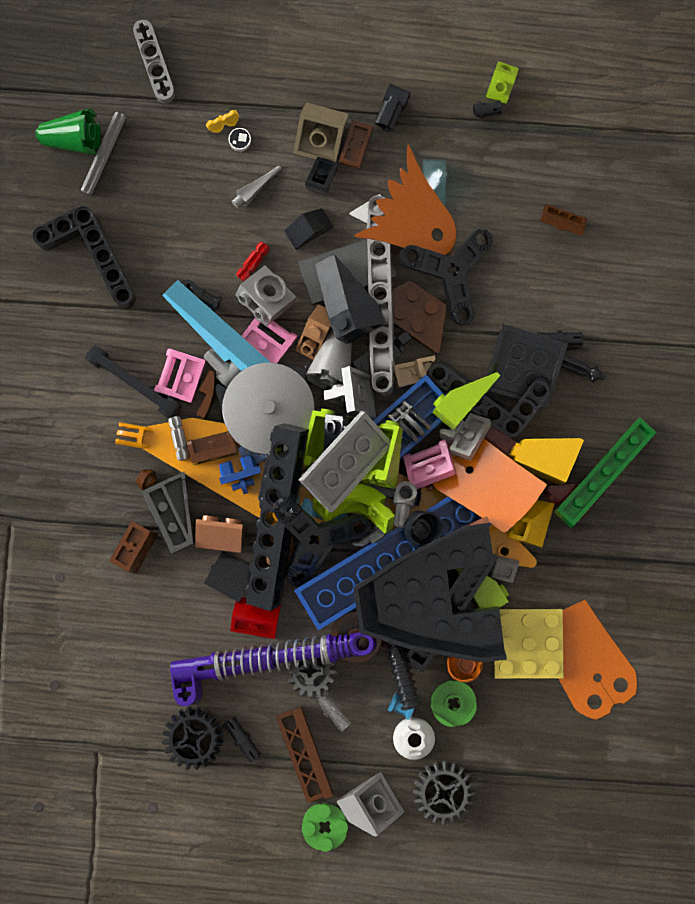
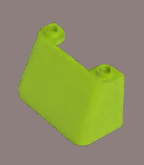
[303,409,403,489]

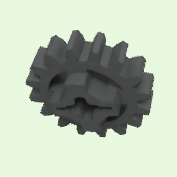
[287,657,338,699]

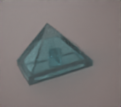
[423,159,447,204]

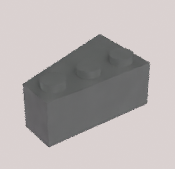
[142,471,193,555]

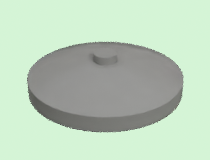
[222,363,314,455]

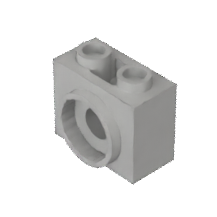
[235,265,296,327]

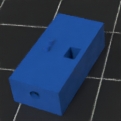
[374,375,445,460]

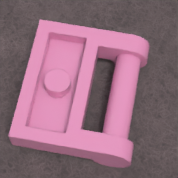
[242,318,298,364]
[154,349,206,404]
[403,439,456,489]

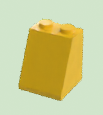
[508,438,584,485]

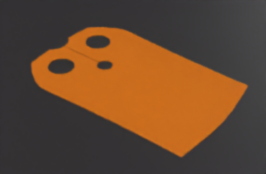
[432,439,547,533]
[558,600,637,720]

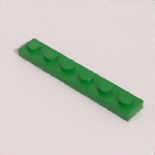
[554,417,657,528]

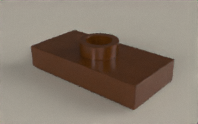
[339,120,373,170]
[540,204,587,236]

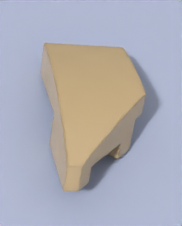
[394,355,435,389]

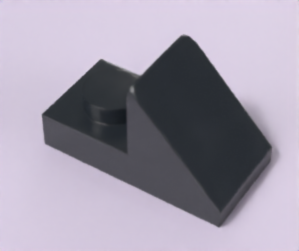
[305,156,339,197]

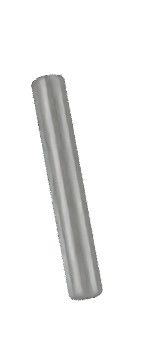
[81,112,126,195]

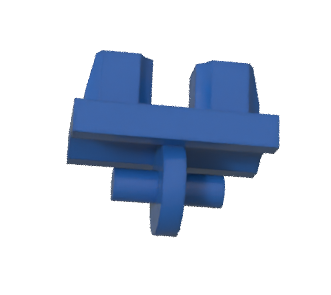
[219,454,261,494]

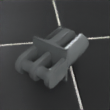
[387,401,431,443]

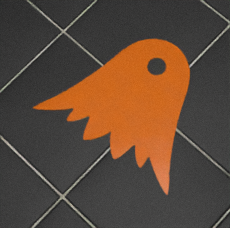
[354,145,456,255]

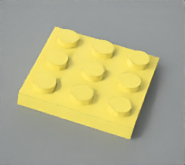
[494,609,564,679]

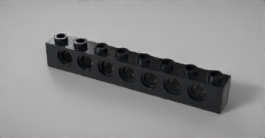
[245,423,309,611]

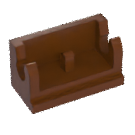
[187,431,238,465]
[109,521,158,574]

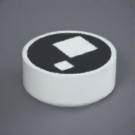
[229,128,251,152]

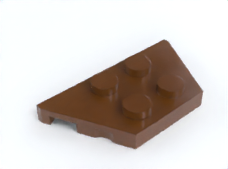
[376,280,447,355]

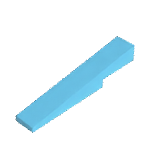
[162,280,271,371]

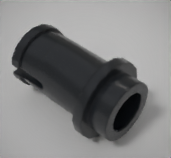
[473,100,502,119]

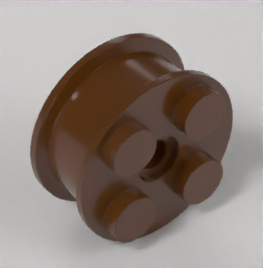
[331,611,381,663]

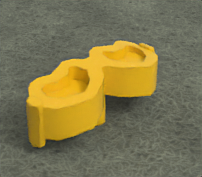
[206,110,239,133]

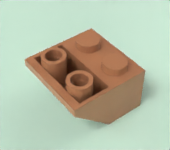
[195,515,246,553]

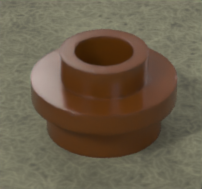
[136,469,157,491]

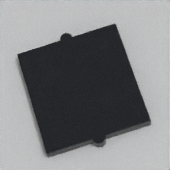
[204,551,251,603]

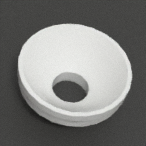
[393,717,435,760]

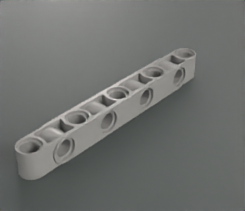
[367,195,395,396]

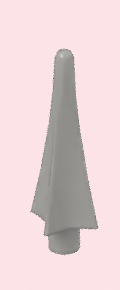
[232,166,282,208]

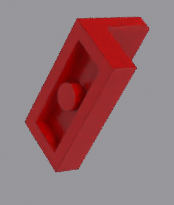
[230,597,281,639]

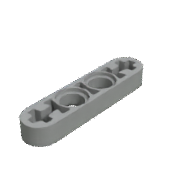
[133,20,175,103]

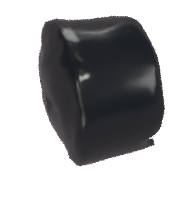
[404,510,443,549]

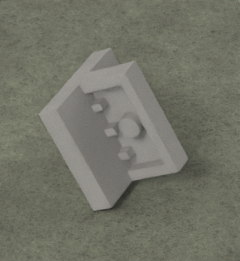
[324,366,376,420]

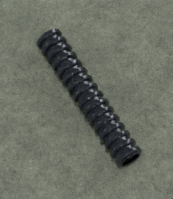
[384,641,422,711]

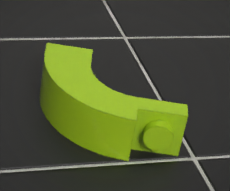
[312,484,395,534]

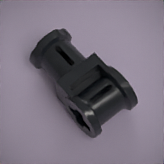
[181,280,222,313]

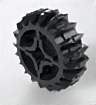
[162,706,225,770]

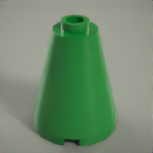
[36,109,101,155]

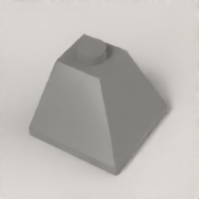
[337,772,404,836]

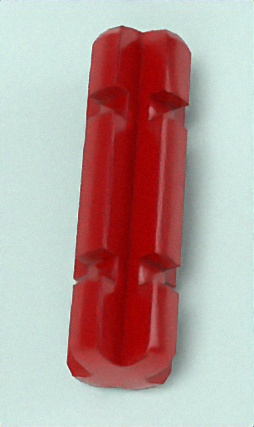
[236,242,270,282]

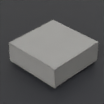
[491,555,519,583]

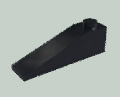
[315,254,386,344]

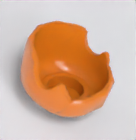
[447,657,483,683]

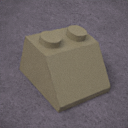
[293,102,349,162]

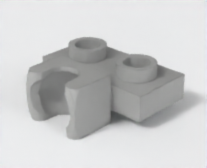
[440,413,492,461]

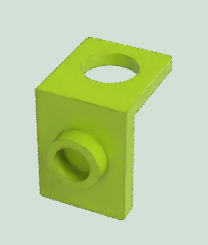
[486,61,519,104]

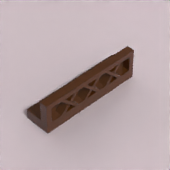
[276,706,333,803]

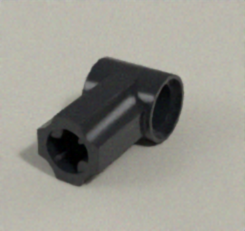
[375,83,411,131]

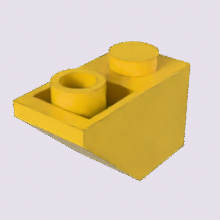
[508,500,554,547]

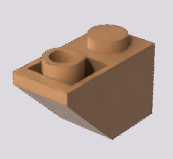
[295,304,332,360]

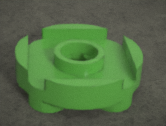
[431,680,477,727]
[302,803,348,852]

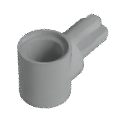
[204,349,241,388]
[393,481,417,528]

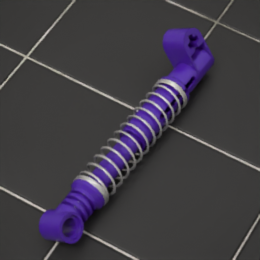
[170,632,377,706]

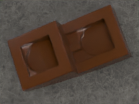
[196,371,216,420]

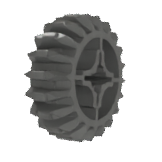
[413,760,475,825]

